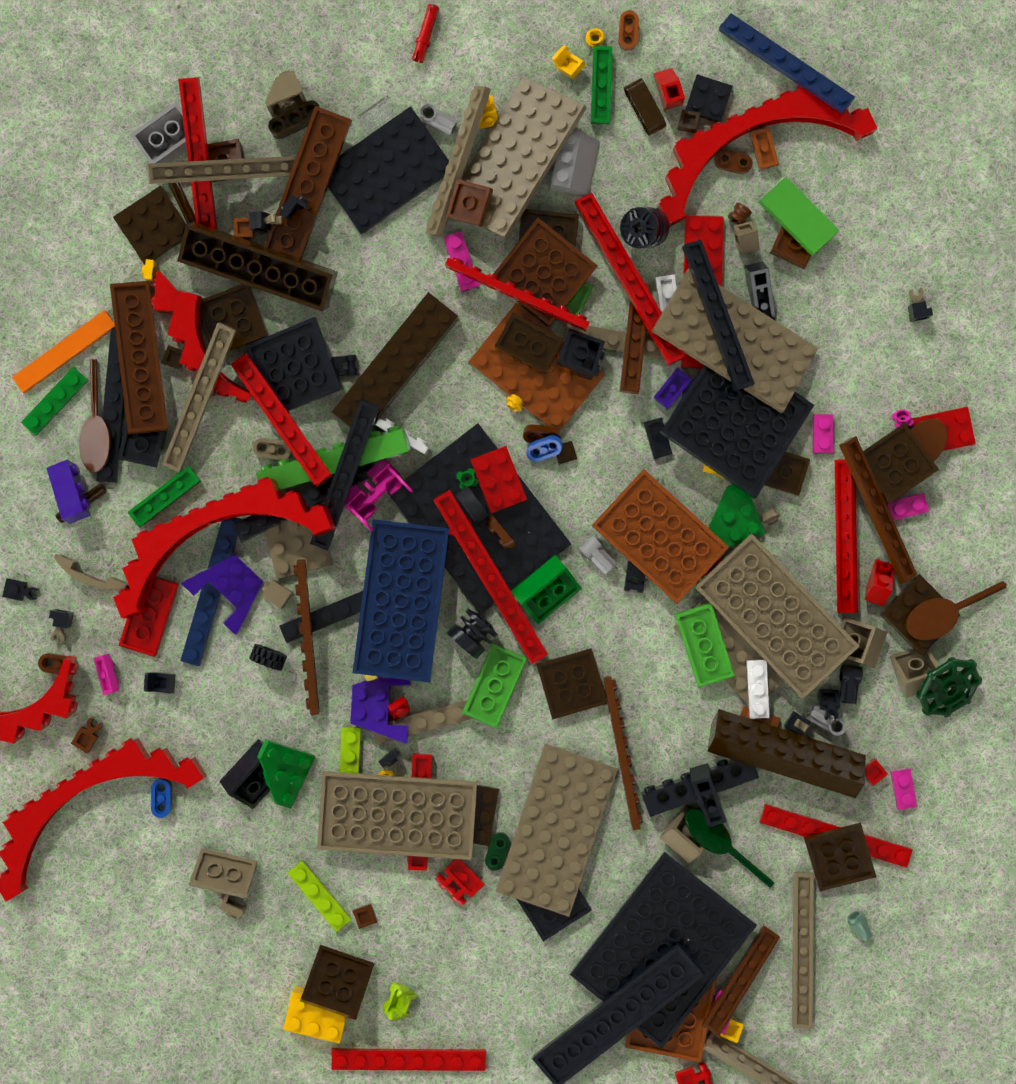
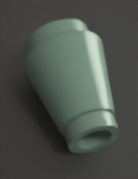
[847,911,872,941]

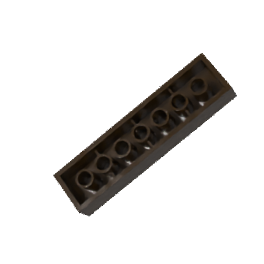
[177,222,338,312]
[332,292,459,428]
[707,709,866,798]

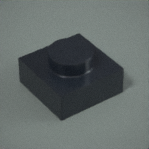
[378,748,399,768]

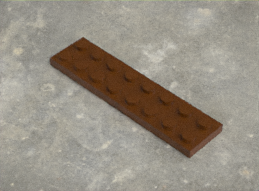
[264,106,352,259]
[110,281,168,435]

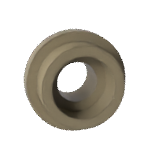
[761,509,780,525]

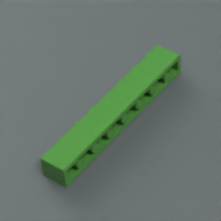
[256,425,411,490]

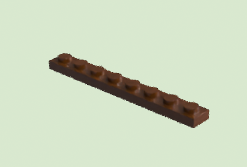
[839,436,917,584]
[293,559,319,715]
[603,676,643,831]

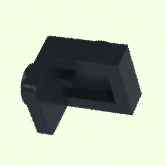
[280,195,312,221]
[144,672,176,694]

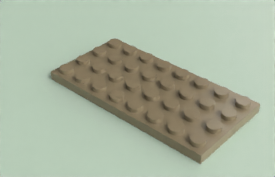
[461,77,587,240]
[651,268,818,413]
[695,534,860,699]
[496,744,618,917]
[317,771,477,860]

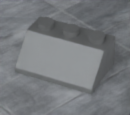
[129,101,187,164]
[550,130,599,197]

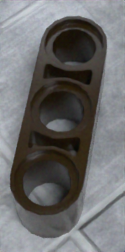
[624,78,667,136]
[268,100,320,139]

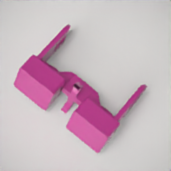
[344,459,413,532]

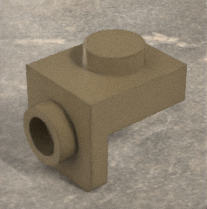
[219,893,246,918]

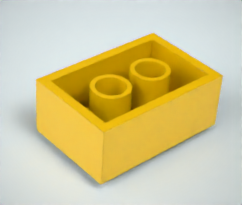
[283,986,347,1044]

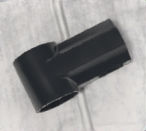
[839,665,863,704]

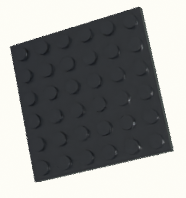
[659,365,814,499]

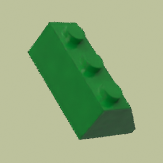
[511,555,582,624]

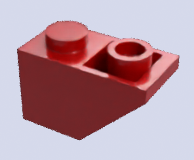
[653,68,685,111]
[151,271,179,314]
[865,559,894,606]

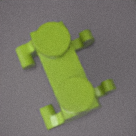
[382,982,417,1020]

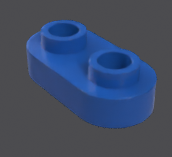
[526,435,563,462]
[151,778,172,818]

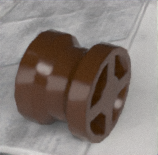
[728,203,752,225]

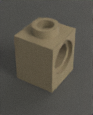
[734,221,760,255]
[261,580,294,609]

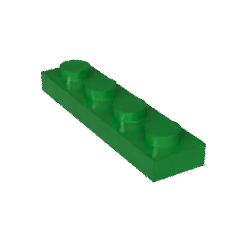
[590,46,613,125]
[21,367,89,436]
[127,466,201,528]

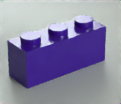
[46,459,91,524]

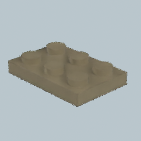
[189,848,257,899]

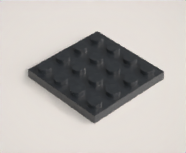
[246,317,343,412]

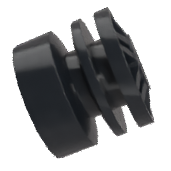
[620,207,670,249]
[447,608,499,659]

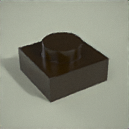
[678,110,701,133]
[161,345,183,370]
[556,441,577,465]

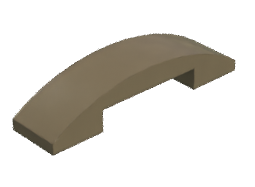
[54,554,129,589]

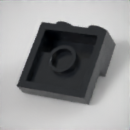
[557,328,606,381]
[118,422,167,468]

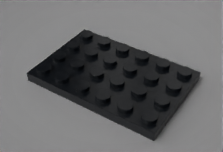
[328,106,449,235]

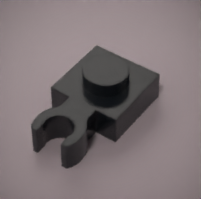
[2,578,39,601]
[818,689,841,721]

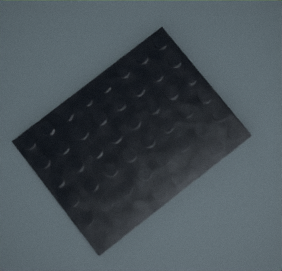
[388,423,571,614]
[570,851,757,1048]

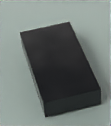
[643,417,672,459]

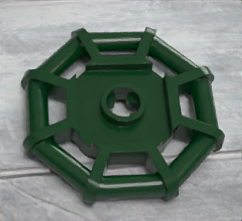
[916,657,982,718]

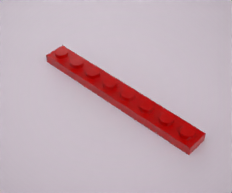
[178,77,218,230]
[445,257,590,332]
[231,353,332,487]
[835,459,858,613]
[759,804,913,868]
[331,1048,486,1071]

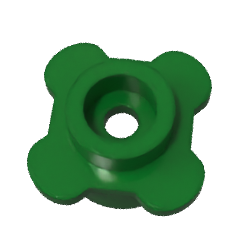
[456,468,478,489]

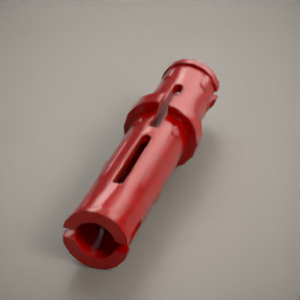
[412,4,439,63]

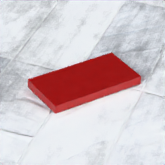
[118,577,179,657]

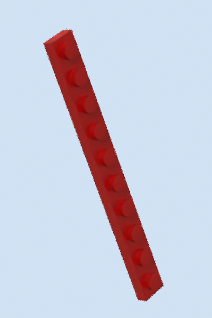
[574,193,687,366]
[433,490,548,664]

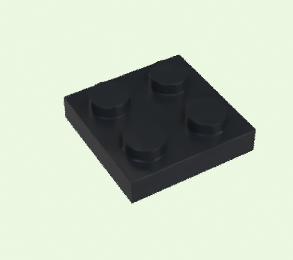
[685,74,733,123]

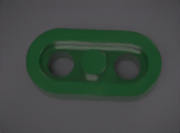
[485,832,510,871]

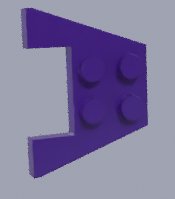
[181,555,263,635]
[350,677,411,744]

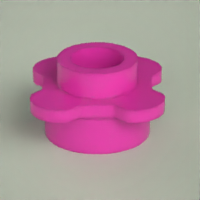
[892,409,914,428]

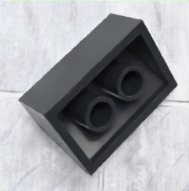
[219,739,270,809]

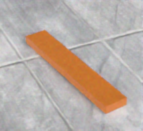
[12,310,115,393]

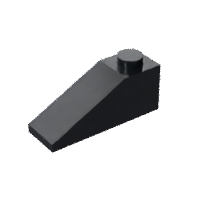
[744,261,776,321]
[689,763,727,827]

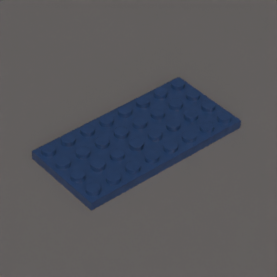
[352,519,449,683]

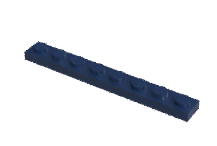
[719,13,855,115]
[180,517,243,666]

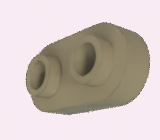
[253,438,292,461]

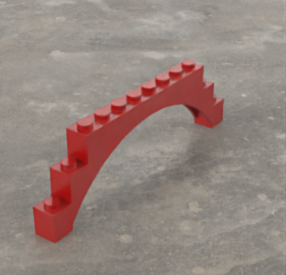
[657,86,878,226]
[113,477,336,619]
[0,738,207,902]

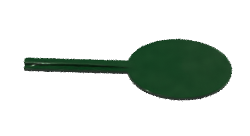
[685,808,774,888]

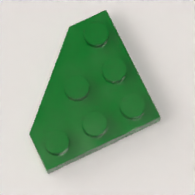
[708,485,765,547]
[257,739,316,809]

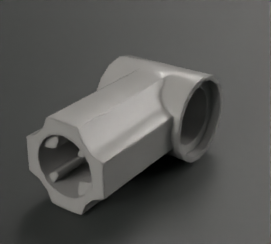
[420,103,458,136]
[578,535,617,575]
[806,704,846,736]

